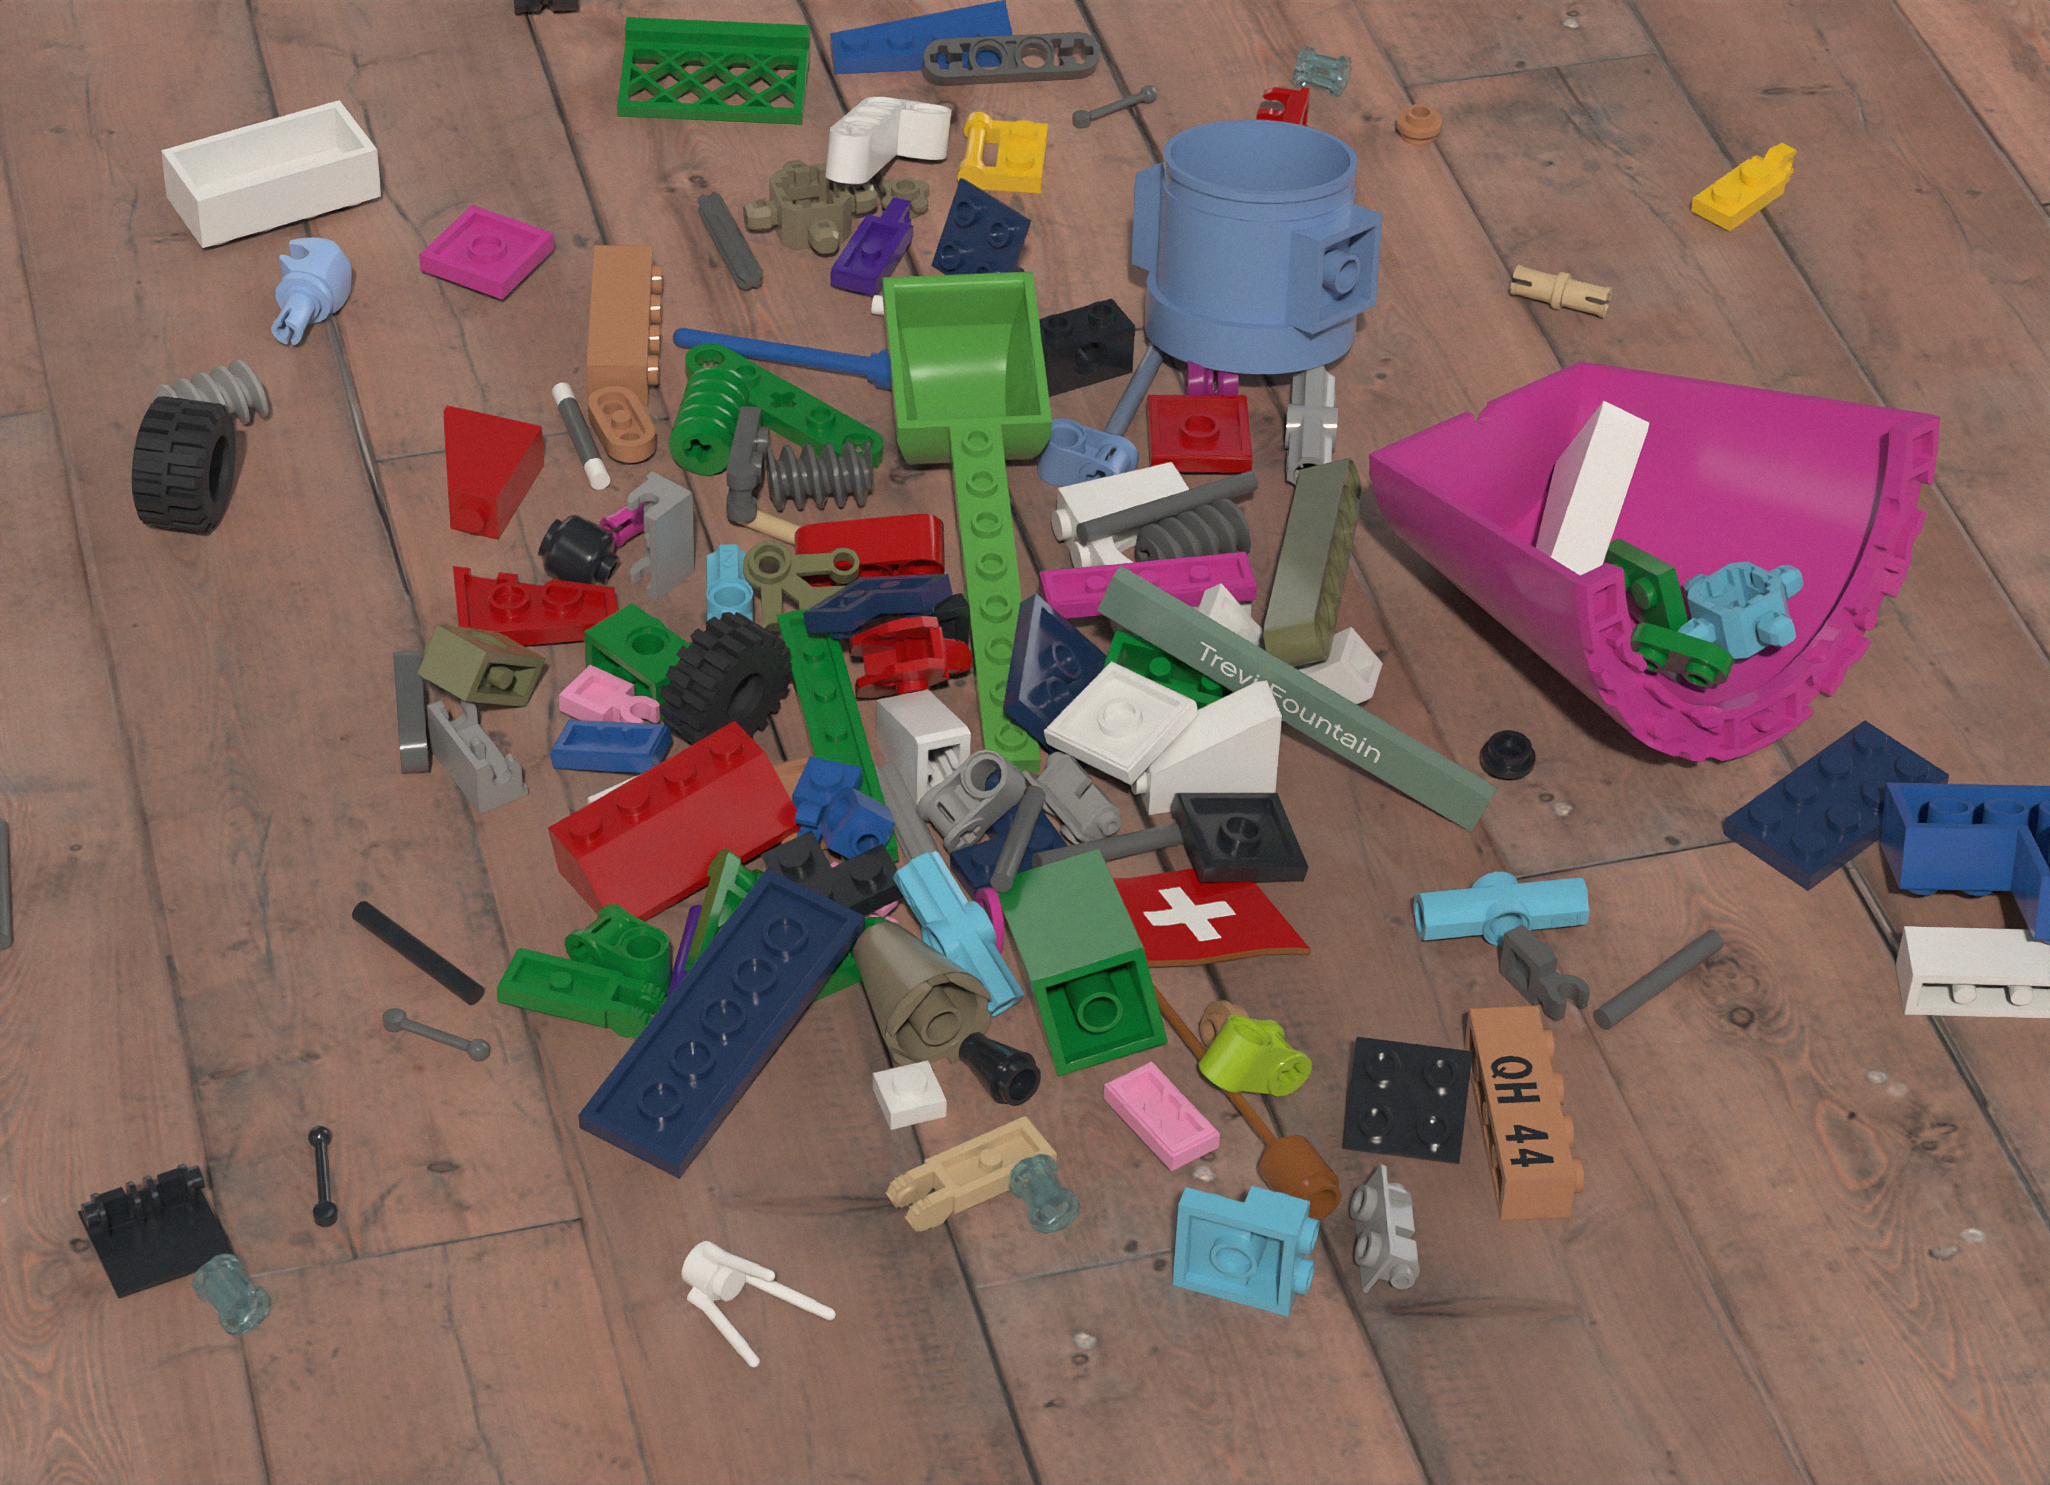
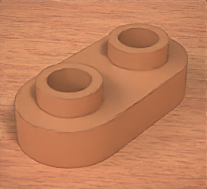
[588,386,656,464]

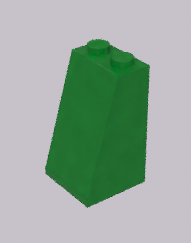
[995,849,1168,1077]

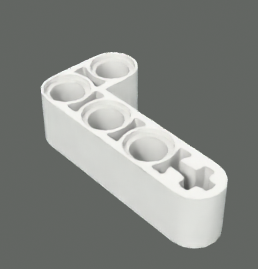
[825,97,951,184]

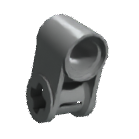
[916,750,1026,853]

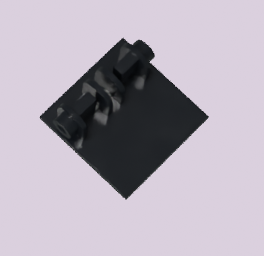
[1342,1037,1473,1164]
[78,1163,234,1298]

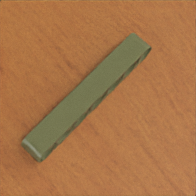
[1263,458,1362,667]

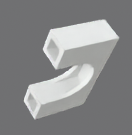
[1051,462,1252,636]

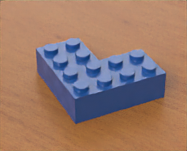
[1880,783,2050,944]

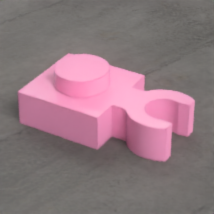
[559,665,660,724]

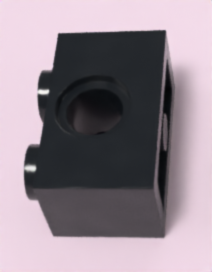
[1039,298,1135,397]

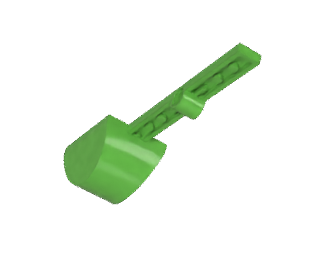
[881,272,1052,773]

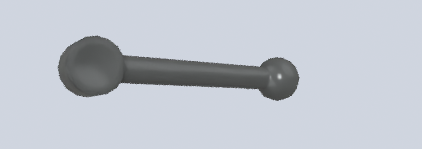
[1072,85,1157,128]
[382,1008,490,1061]

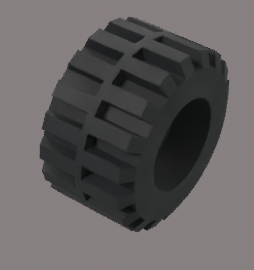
[132,396,236,533]

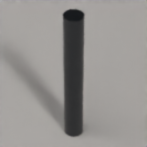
[352,901,484,1005]

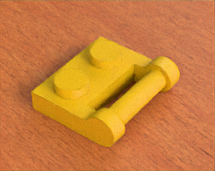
[957,112,1048,194]

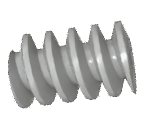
[153,359,269,425]

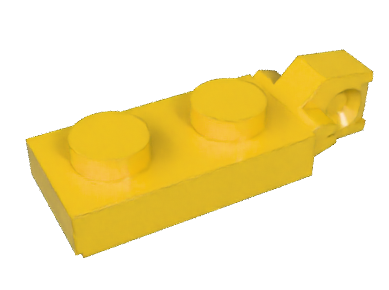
[1691,143,1797,232]

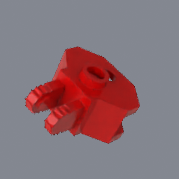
[848,616,973,698]

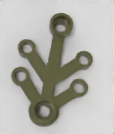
[743,541,892,644]

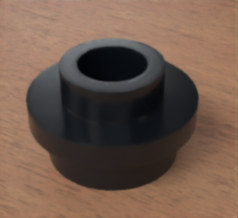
[1481,730,1536,780]

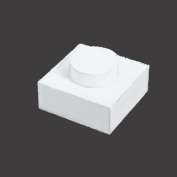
[873,1060,947,1130]

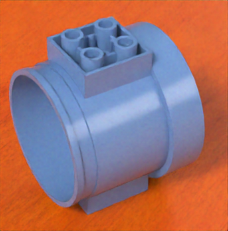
[1131,120,1383,374]

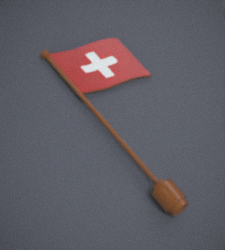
[1113,868,1342,1220]

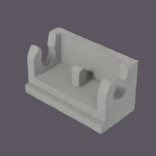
[627,471,694,601]
[427,699,528,814]

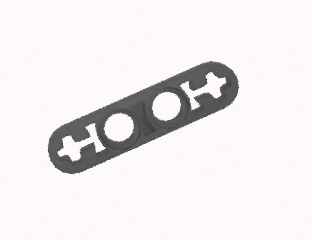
[921,32,1100,86]

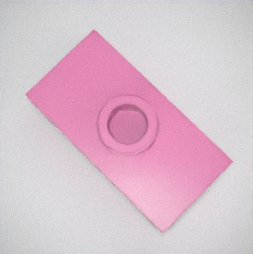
[1103,1061,1220,1171]

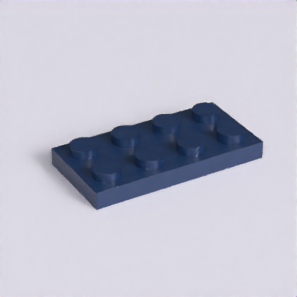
[1724,720,1949,891]

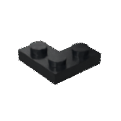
[761,830,904,916]

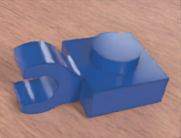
[792,756,863,844]

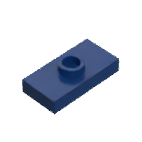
[549,720,672,773]

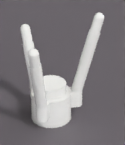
[681,1241,836,1367]

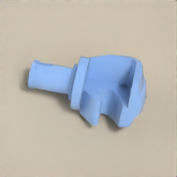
[271,238,352,345]

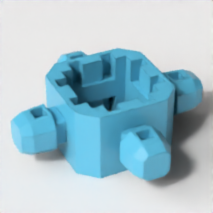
[1677,561,1804,659]

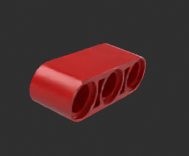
[794,514,945,587]

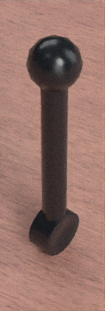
[308,1125,338,1227]

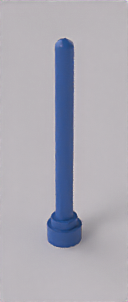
[672,328,892,390]

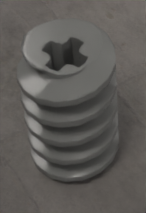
[766,441,873,511]
[1136,498,1251,562]

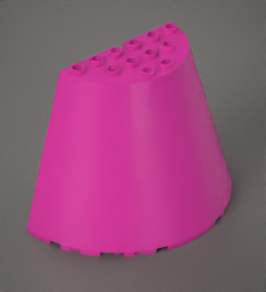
[1368,361,1940,762]

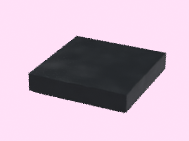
[1171,793,1309,882]

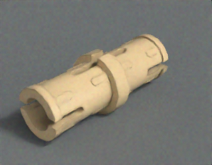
[1510,264,1612,318]

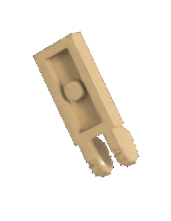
[885,1116,1057,1233]

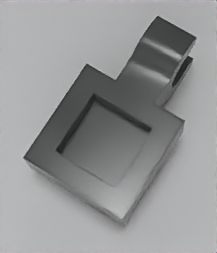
[1499,924,1590,1020]

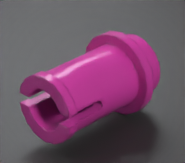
[599,503,644,548]

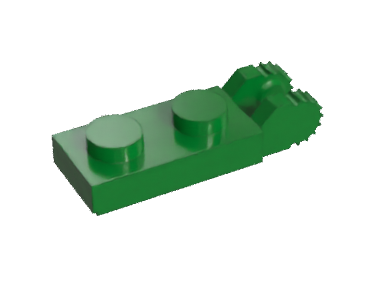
[496,948,667,1040]

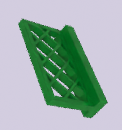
[617,17,810,125]

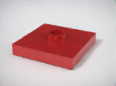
[1146,395,1253,473]

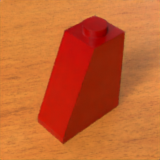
[443,405,544,540]

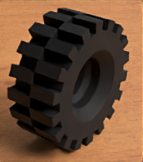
[659,612,792,744]

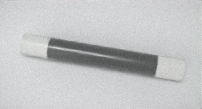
[552,382,610,490]

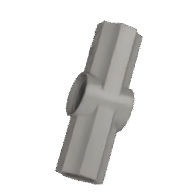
[1285,366,1338,485]

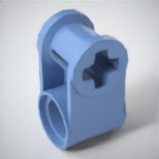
[1037,418,1139,487]

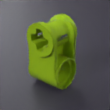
[1199,1014,1312,1097]

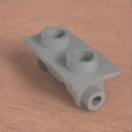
[1022,752,1122,844]
[1350,1164,1420,1293]

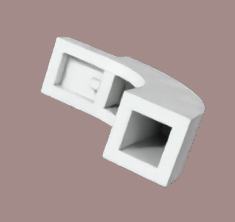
[1198,583,1383,704]

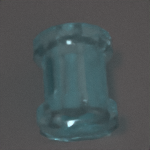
[1293,45,1351,97]
[1008,1154,1081,1234]
[192,1253,271,1335]

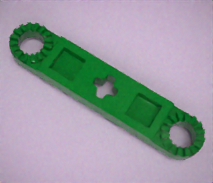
[685,343,883,471]

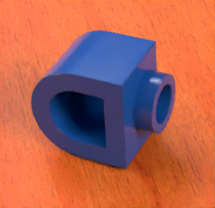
[821,787,895,859]

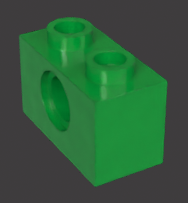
[584,603,691,723]

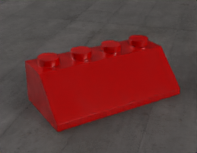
[548,721,801,921]

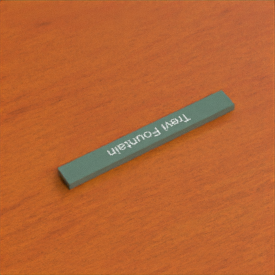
[1097,565,1498,833]

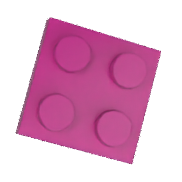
[419,205,554,300]

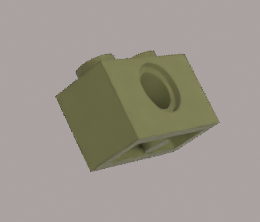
[417,625,546,707]

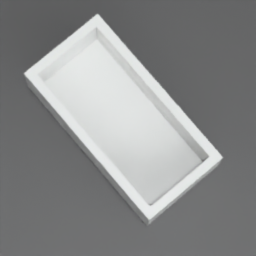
[161,100,381,248]

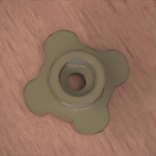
[881,177,929,220]

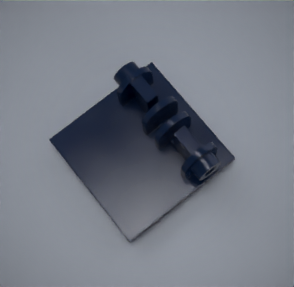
[931,178,1032,275]

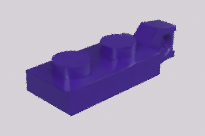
[830,197,914,296]

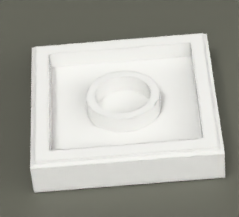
[1044,661,1199,785]

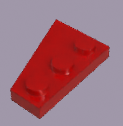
[453,566,618,645]

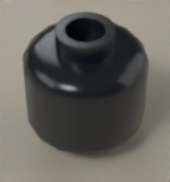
[538,514,620,585]

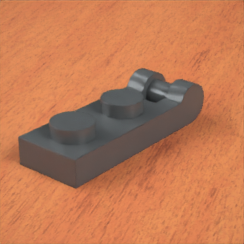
[726,406,770,522]

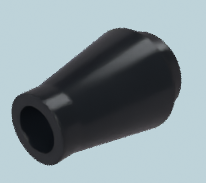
[958,1032,1041,1106]

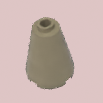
[853,921,992,1071]

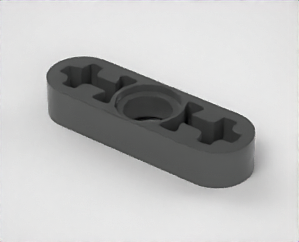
[393,650,429,773]

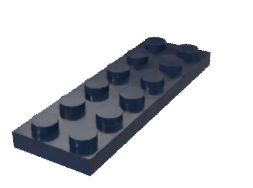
[578,869,865,1179]

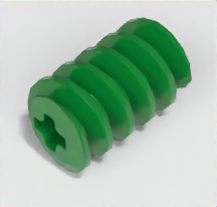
[668,366,750,476]

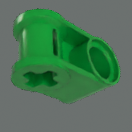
[564,903,672,996]

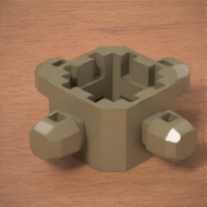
[743,160,877,254]

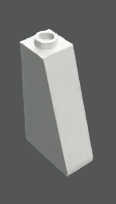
[1536,401,1649,575]

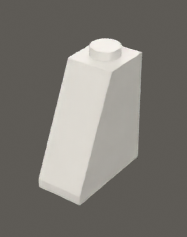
[1130,680,1282,815]
[876,689,971,823]

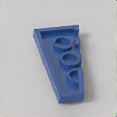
[830,0,1013,75]

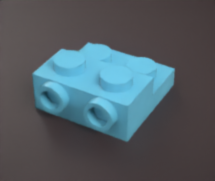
[1172,1186,1320,1317]

